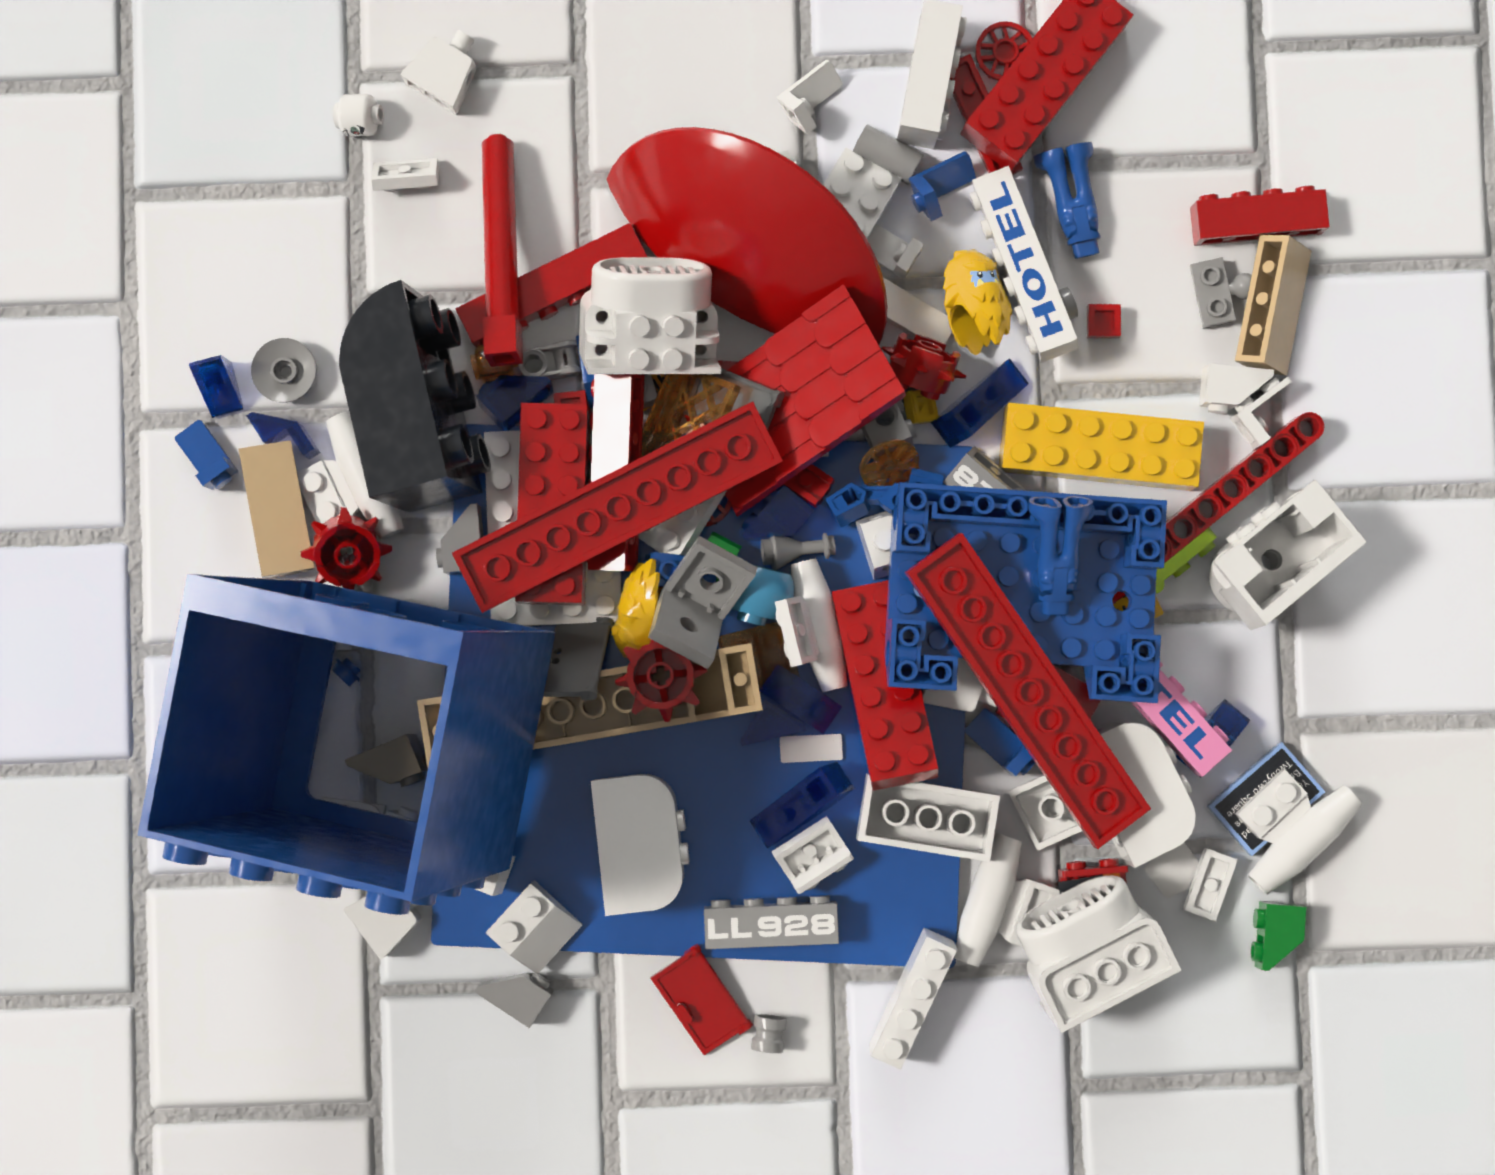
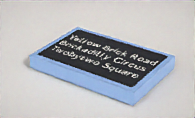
[1207,742,1325,856]

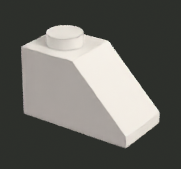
[1199,363,1274,414]

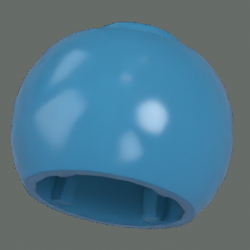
[731,564,795,626]

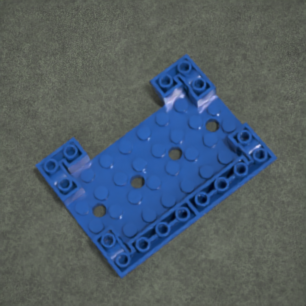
[884,482,1167,703]

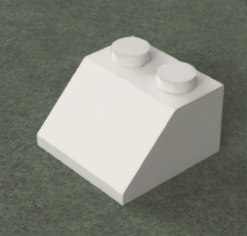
[486,880,583,974]

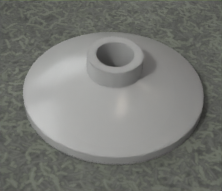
[251,338,317,403]

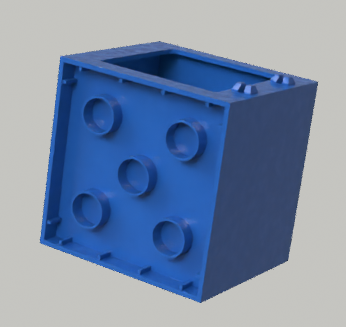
[137,574,556,915]

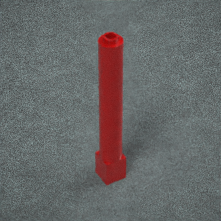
[481,134,523,367]

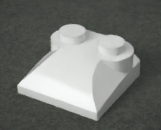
[1008,775,1082,851]

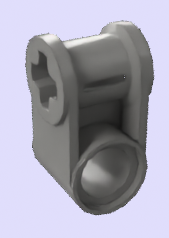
[518,340,582,383]

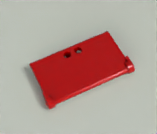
[650,944,753,1055]

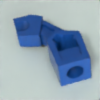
[825,482,898,528]

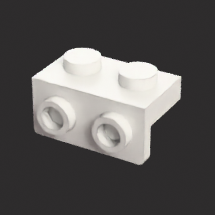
[772,816,854,894]

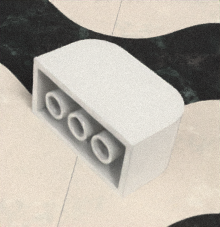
[1098,723,1196,868]
[591,774,690,916]

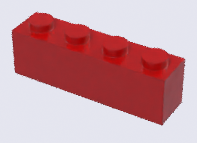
[1190,185,1330,246]

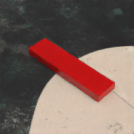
[949,54,1023,175]

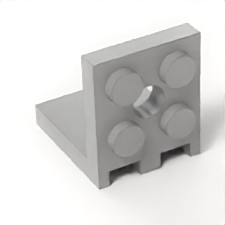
[648,536,757,669]

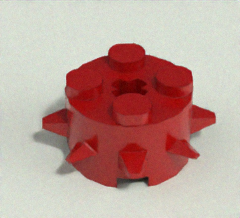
[881,333,966,400]
[300,507,393,590]
[615,639,708,722]

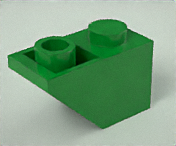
[1250,901,1307,971]

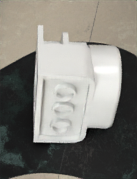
[579,257,721,375]
[1209,479,1366,630]
[1016,875,1181,1033]

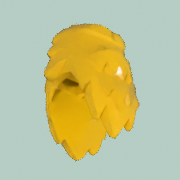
[611,558,663,658]

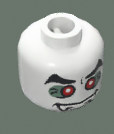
[333,94,384,137]

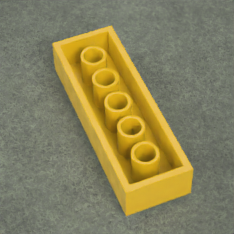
[998,403,1204,491]

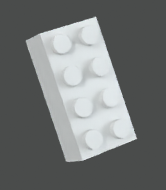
[897,0,967,150]
[856,773,1000,862]

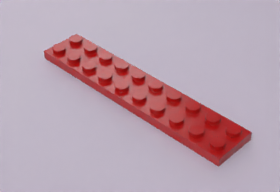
[452,401,783,613]
[904,533,1151,849]

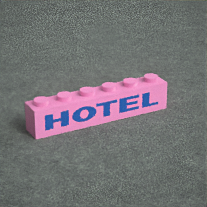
[1131,662,1232,777]

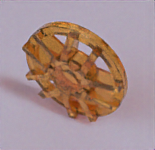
[859,439,920,486]

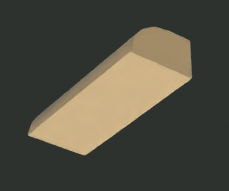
[1235,235,1312,376]
[238,440,315,578]

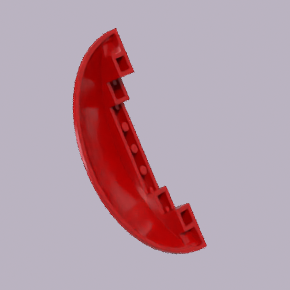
[606,127,888,345]

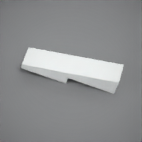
[883,277,952,344]

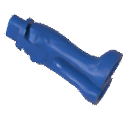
[1033,142,1101,259]
[1028,496,1093,615]

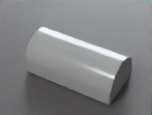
[852,124,924,185]

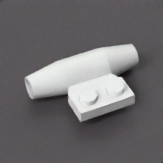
[297,411,404,540]
[775,558,848,692]
[1235,769,1362,895]
[954,833,1060,967]

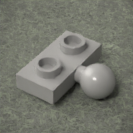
[1190,257,1252,329]

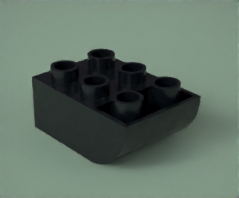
[339,280,491,513]

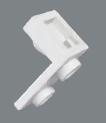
[776,60,843,134]
[867,224,924,279]
[1230,377,1292,449]

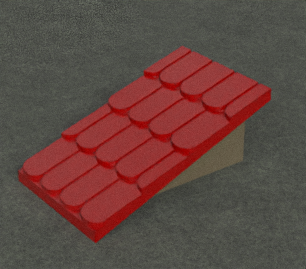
[680,284,906,517]

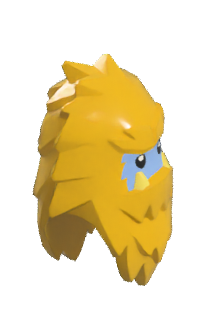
[943,249,1013,355]

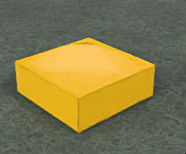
[903,390,939,425]

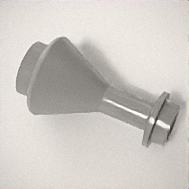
[761,532,836,571]

